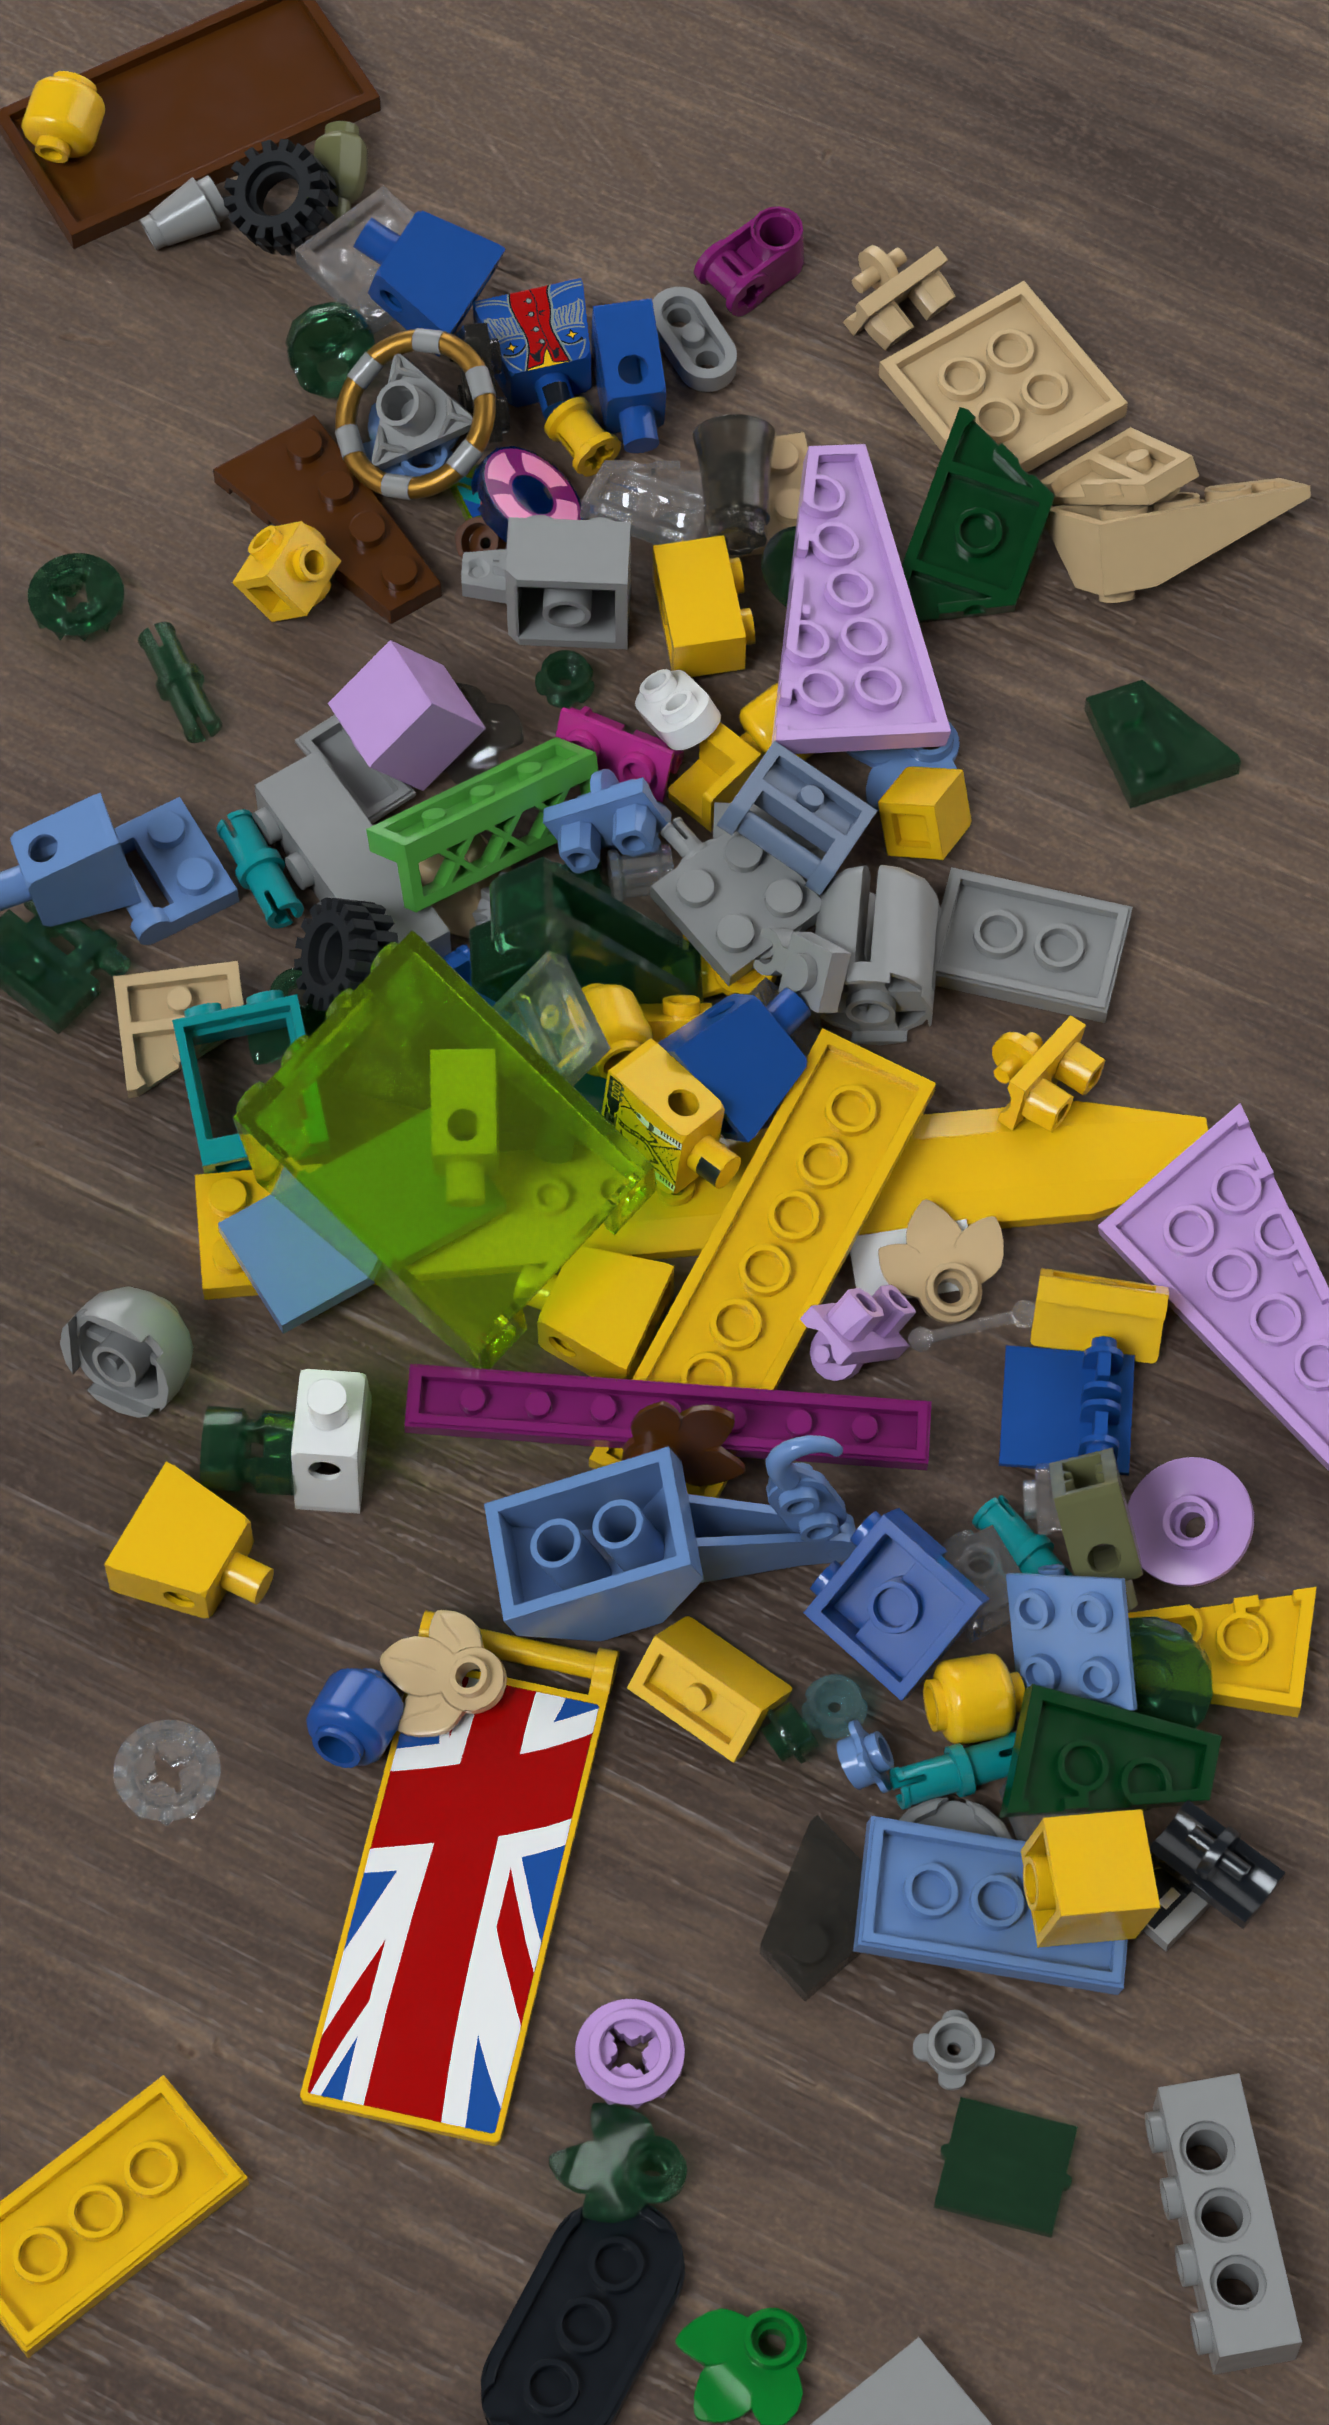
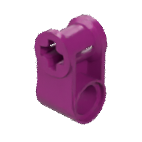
[694,206,804,317]

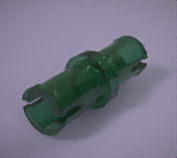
[138,622,222,743]

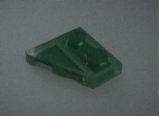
[1084,680,1241,809]

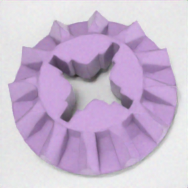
[575,1999,685,2109]

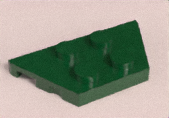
[902,407,1055,623]

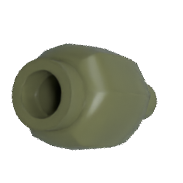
[314,121,368,229]

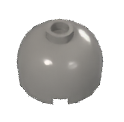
[60,1286,194,1418]

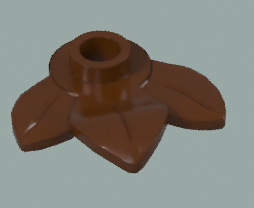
[622,1401,745,1487]

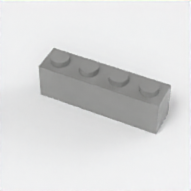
[252,750,451,989]

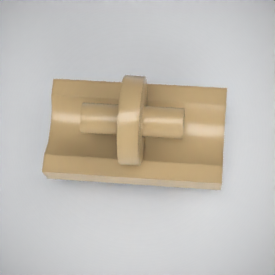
[843,245,956,351]

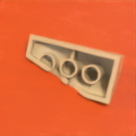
[1046,478,1311,603]

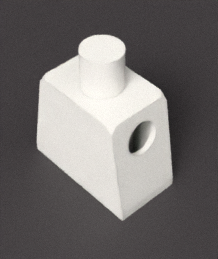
[291,1369,372,1514]

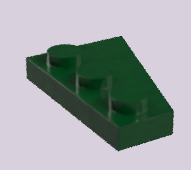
[999,1684,1222,1818]

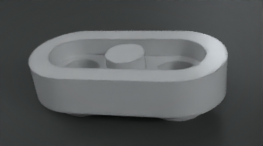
[652,287,737,392]

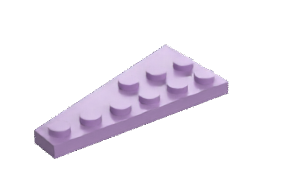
[771,444,951,754]
[1098,1103,1329,1471]

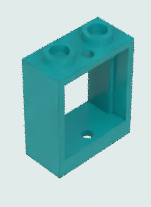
[172,990,330,1174]

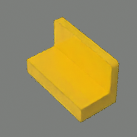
[1030,1268,1169,1364]
[627,1616,792,1763]

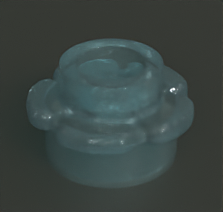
[802,1674,867,1739]

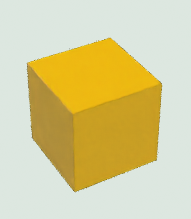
[1021,1809,1160,1948]

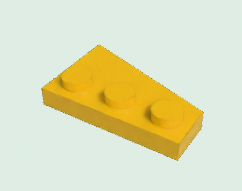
[1128,1587,1317,1718]

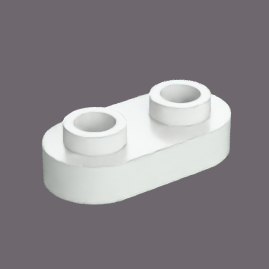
[635,669,721,750]

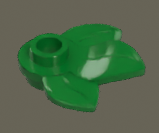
[675,2308,807,2425]

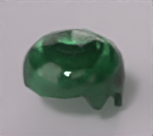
[285,301,376,399]

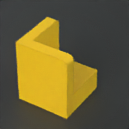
[668,722,761,832]
[878,766,971,860]

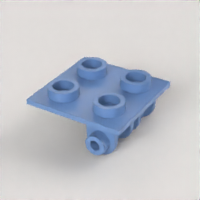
[1006,1564,1137,1711]

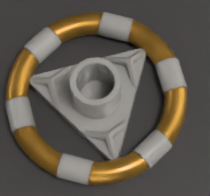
[335,328,496,500]

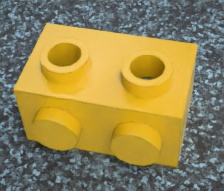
[653,535,755,677]

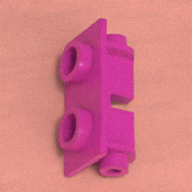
[555,706,684,802]

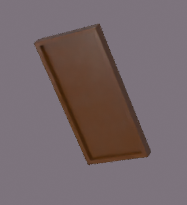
[0,0,381,249]

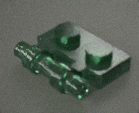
[0,900,131,1034]

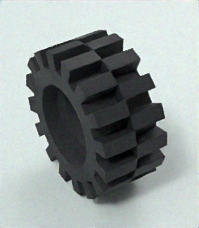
[223,139,338,255]
[294,898,399,1015]

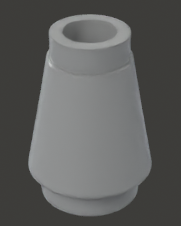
[139,175,230,251]

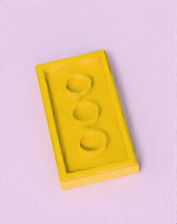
[0,2075,249,2358]

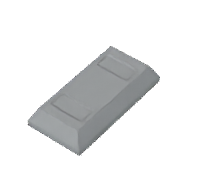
[295,714,416,824]

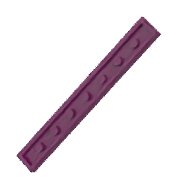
[404,1364,932,1471]

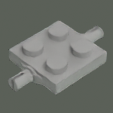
[650,817,821,986]

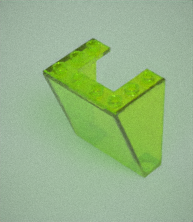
[233,930,658,1369]

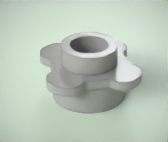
[913,2010,995,2091]

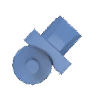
[543,769,671,874]

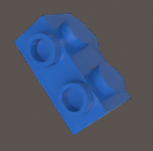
[803,1508,990,1701]

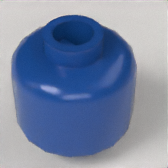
[306,1668,404,1768]

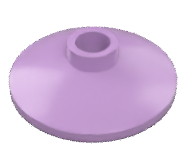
[1128,1457,1254,1587]

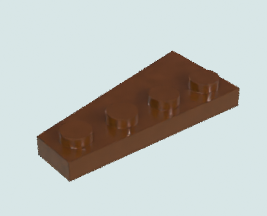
[213,415,442,624]

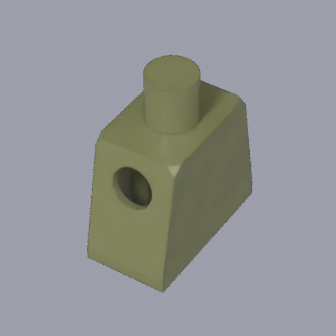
[1049,1447,1143,1611]

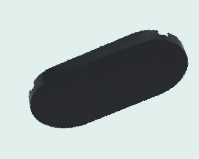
[481,2197,685,2425]

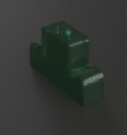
[469,857,703,1013]

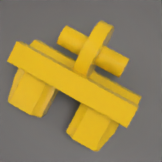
[992,1015,1105,1133]

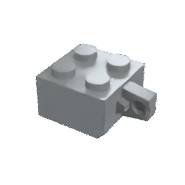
[461,515,631,650]

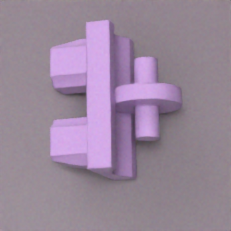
[800,1285,916,1381]

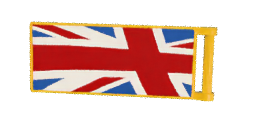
[300,1610,619,2146]

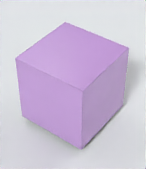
[328,640,486,791]

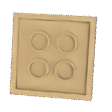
[879,281,1128,473]

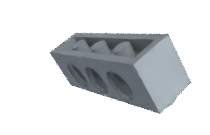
[1145,2073,1302,2375]

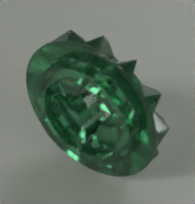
[28,553,125,642]

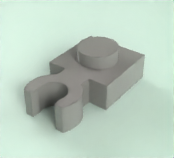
[753,928,851,1013]

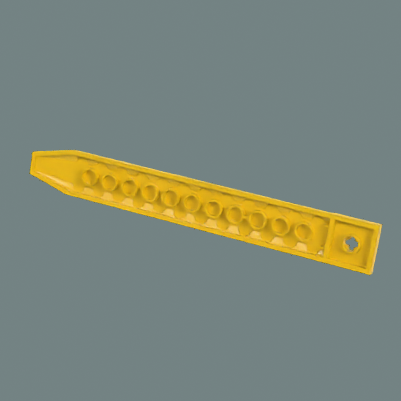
[194,1101,1208,1300]

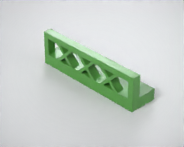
[366,737,599,913]

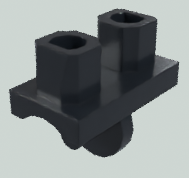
[1149,1800,1286,1929]

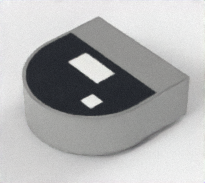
[1142,1867,1211,1952]

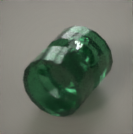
[200,1406,295,1496]

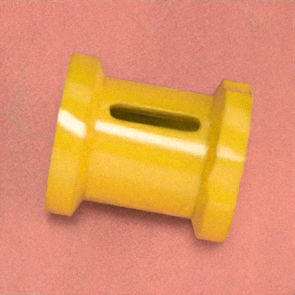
[544,397,621,477]

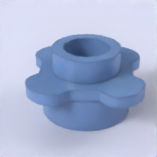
[837,1719,894,1793]

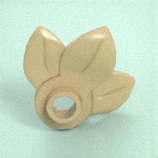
[878,1199,1004,1324]
[380,1610,507,1737]

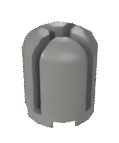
[810,865,941,1045]

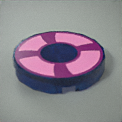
[471,446,584,542]

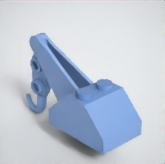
[484,1435,856,1641]

